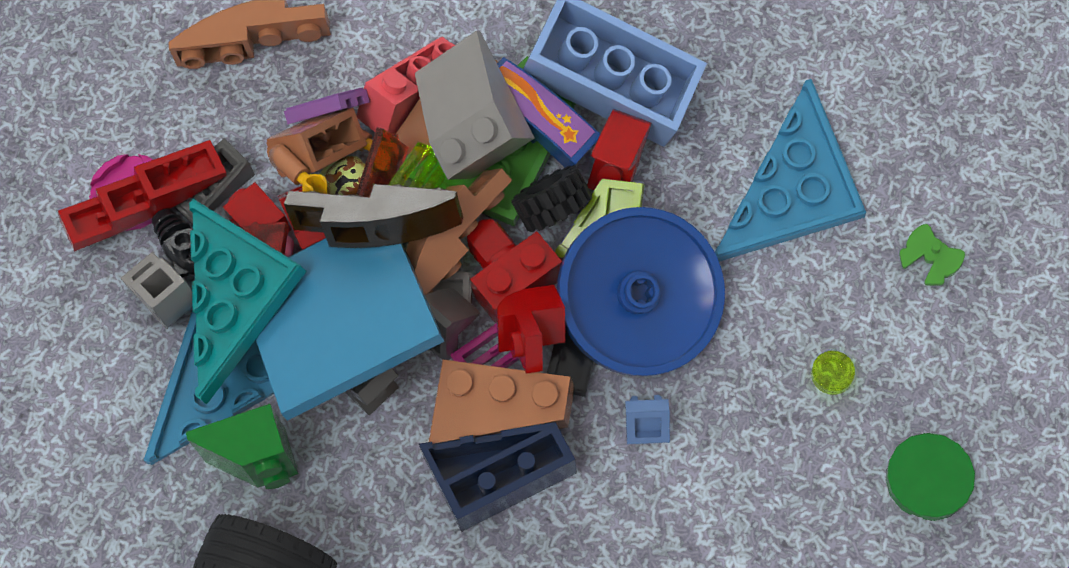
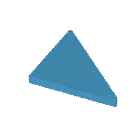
[715,79,866,262]
[144,310,274,465]

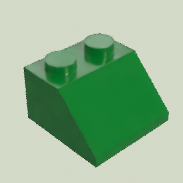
[186,404,299,489]

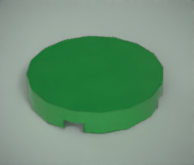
[885,433,975,521]

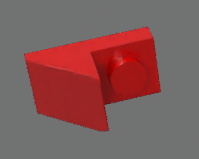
[587,109,652,190]

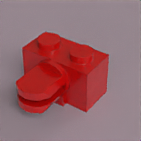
[467,219,562,323]

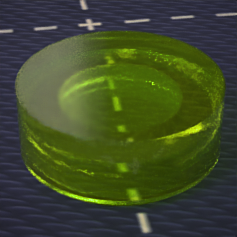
[811,351,855,395]

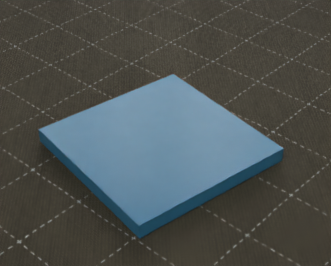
[256,238,445,421]

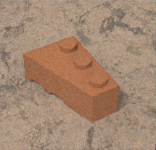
[429,359,575,444]

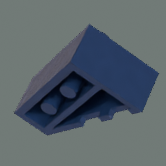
[419,422,577,532]

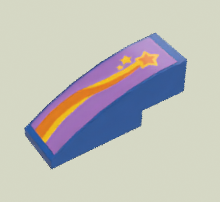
[497,57,600,168]

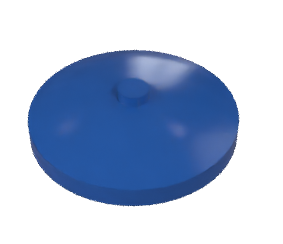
[557,207,725,376]

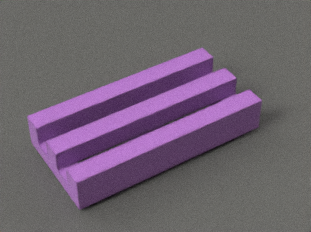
[284,87,370,124]

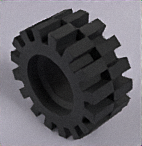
[511,165,592,232]

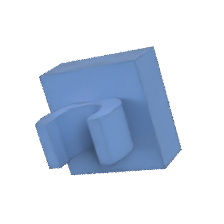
[625,395,670,444]

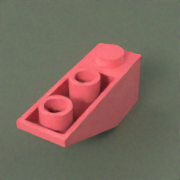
[356,36,455,140]

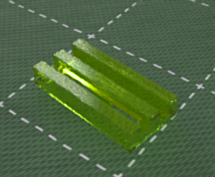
[388,142,446,189]

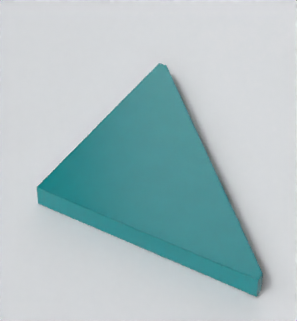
[189,199,307,404]

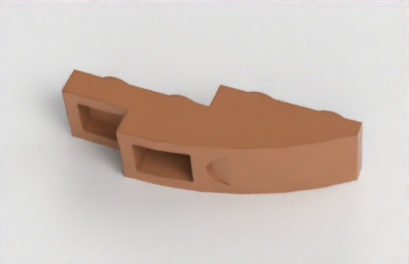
[169,0,331,69]
[406,168,512,295]

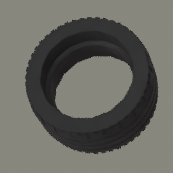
[193,514,337,568]

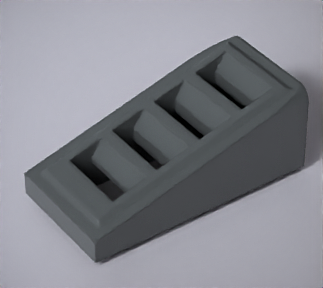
[174,138,255,225]

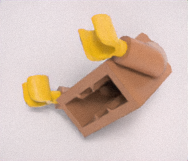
[267,107,394,194]

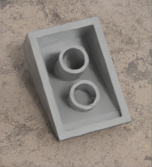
[415,31,535,180]

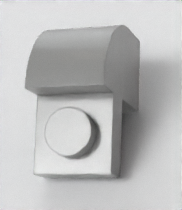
[121,252,192,329]

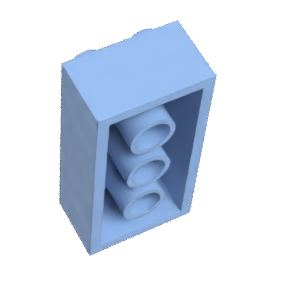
[523,0,707,147]

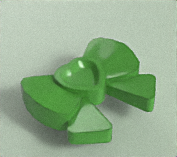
[899,224,965,286]

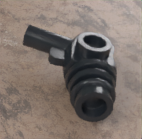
[152,208,195,278]

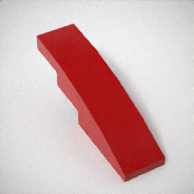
[58,140,226,252]

